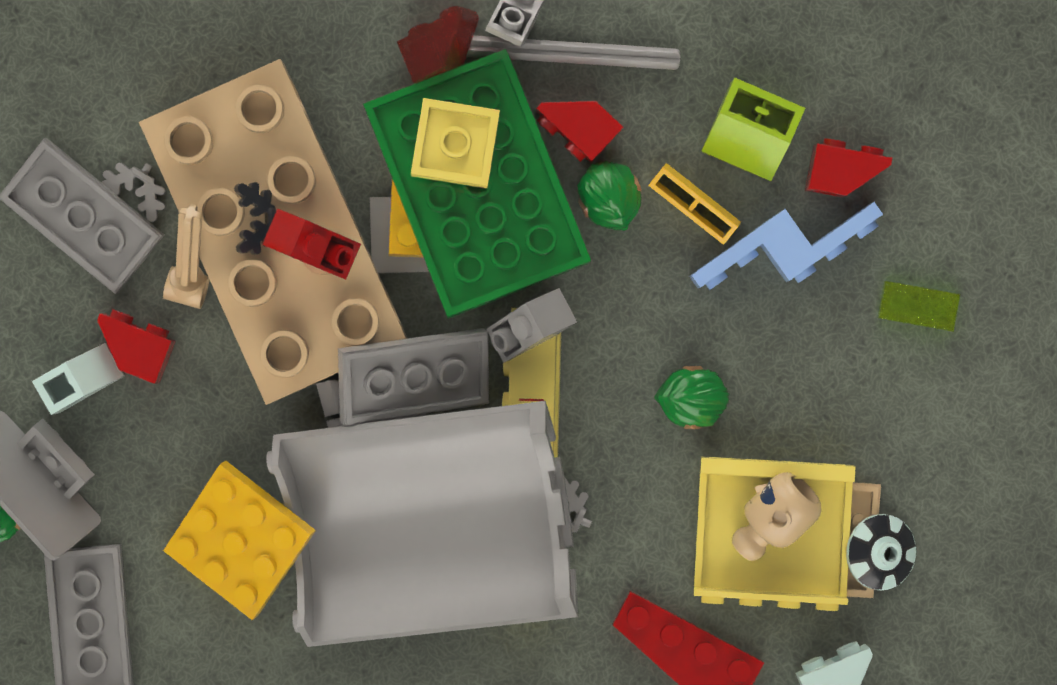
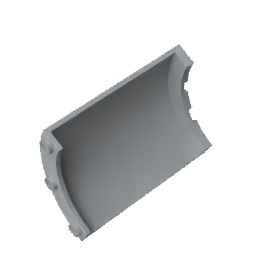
[267,401,578,647]

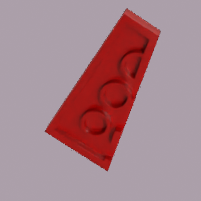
[612,591,764,685]

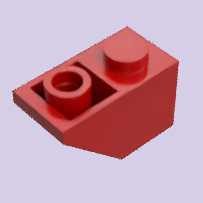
[536,101,623,163]
[805,138,893,198]
[262,208,361,280]
[97,309,176,384]

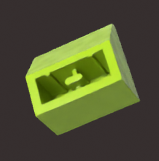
[701,78,805,182]

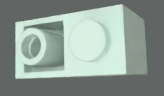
[32,343,125,415]
[795,641,873,685]

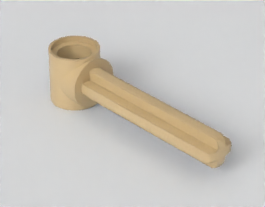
[163,204,210,309]

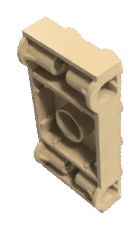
[139,59,408,405]

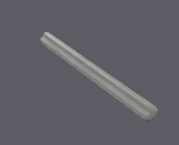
[454,35,680,70]

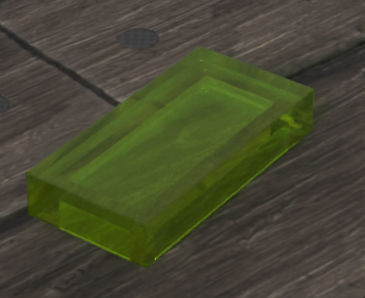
[877,281,960,332]

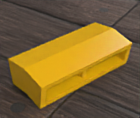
[648,163,741,245]

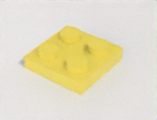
[411,98,500,188]

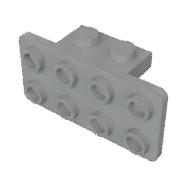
[0,411,101,560]

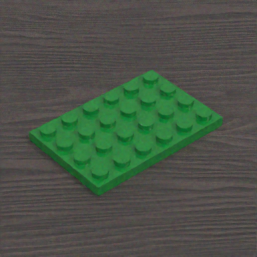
[363,49,591,319]

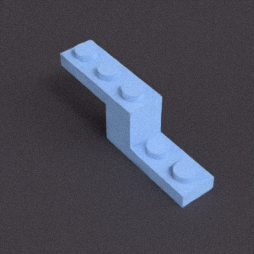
[689,202,883,290]

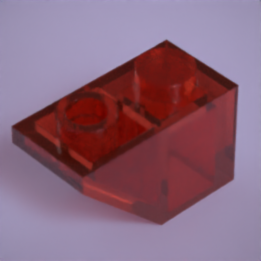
[397,6,479,83]

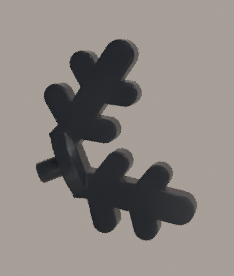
[234,182,276,255]

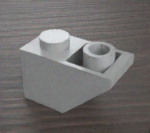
[485,0,544,47]
[486,288,577,363]

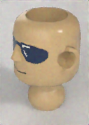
[732,472,822,561]

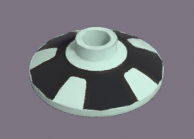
[846,514,916,590]

